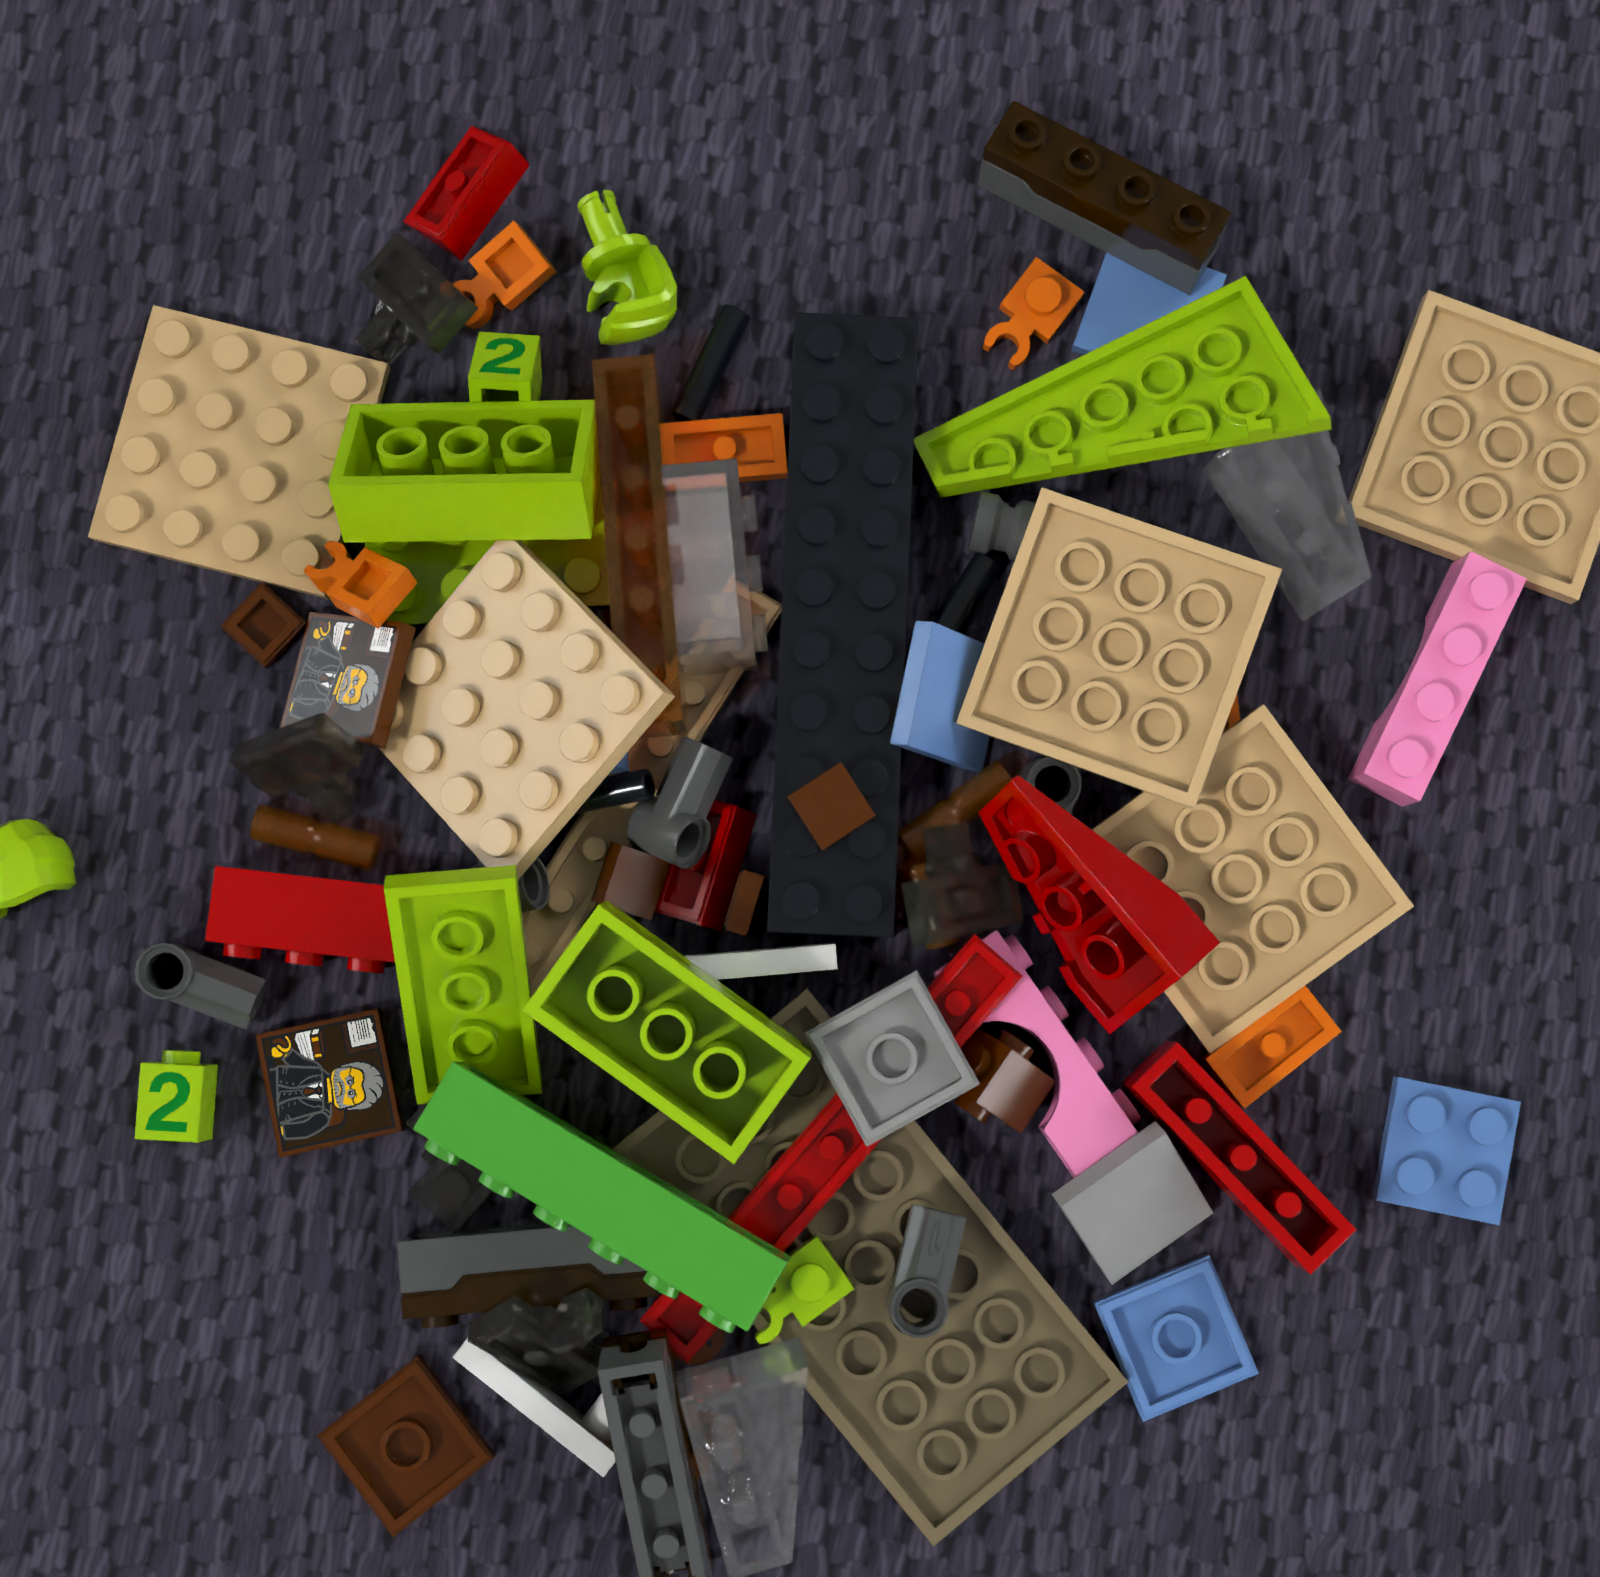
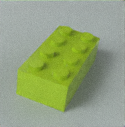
[328,400,605,543]
[522,900,812,1164]

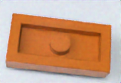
[661,413,788,489]
[1201,985,1342,1109]

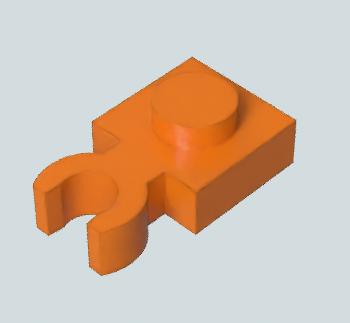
[443,220,557,330]
[983,257,1085,371]
[304,541,418,629]

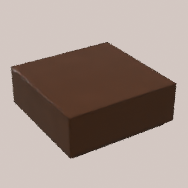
[220,582,307,669]
[787,762,876,851]
[591,842,670,920]
[723,870,765,937]

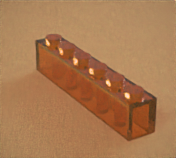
[592,354,688,738]

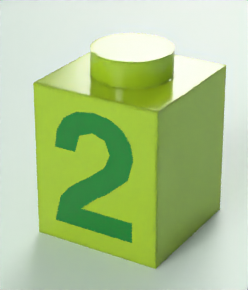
[468,332,542,402]
[135,1050,218,1143]

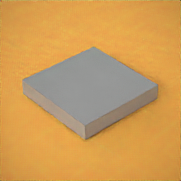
[805,970,980,1147]
[1052,1121,1213,1285]

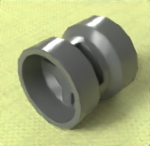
[968,491,1036,560]

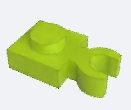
[755,1234,855,1344]

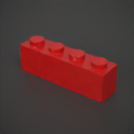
[205,866,395,974]
[1121,1040,1357,1274]

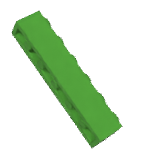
[413,1062,791,1333]

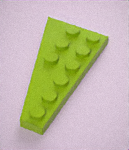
[914,276,1332,498]

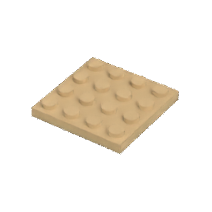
[1342,290,1600,604]
[88,305,390,599]
[956,487,1282,809]
[378,540,675,880]
[1092,704,1414,1054]

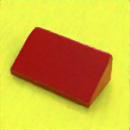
[403,126,530,261]
[654,800,757,932]

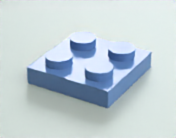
[1372,1076,1521,1225]

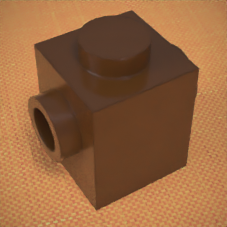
[954,1028,1056,1133]

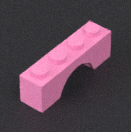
[1347,551,1527,807]
[932,930,1141,1178]

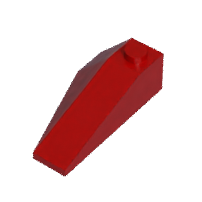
[978,775,1220,1035]

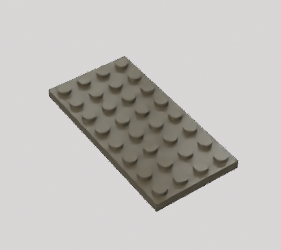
[613,988,1128,1547]

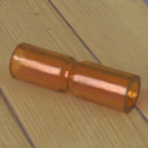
[898,760,1012,862]
[250,804,381,871]

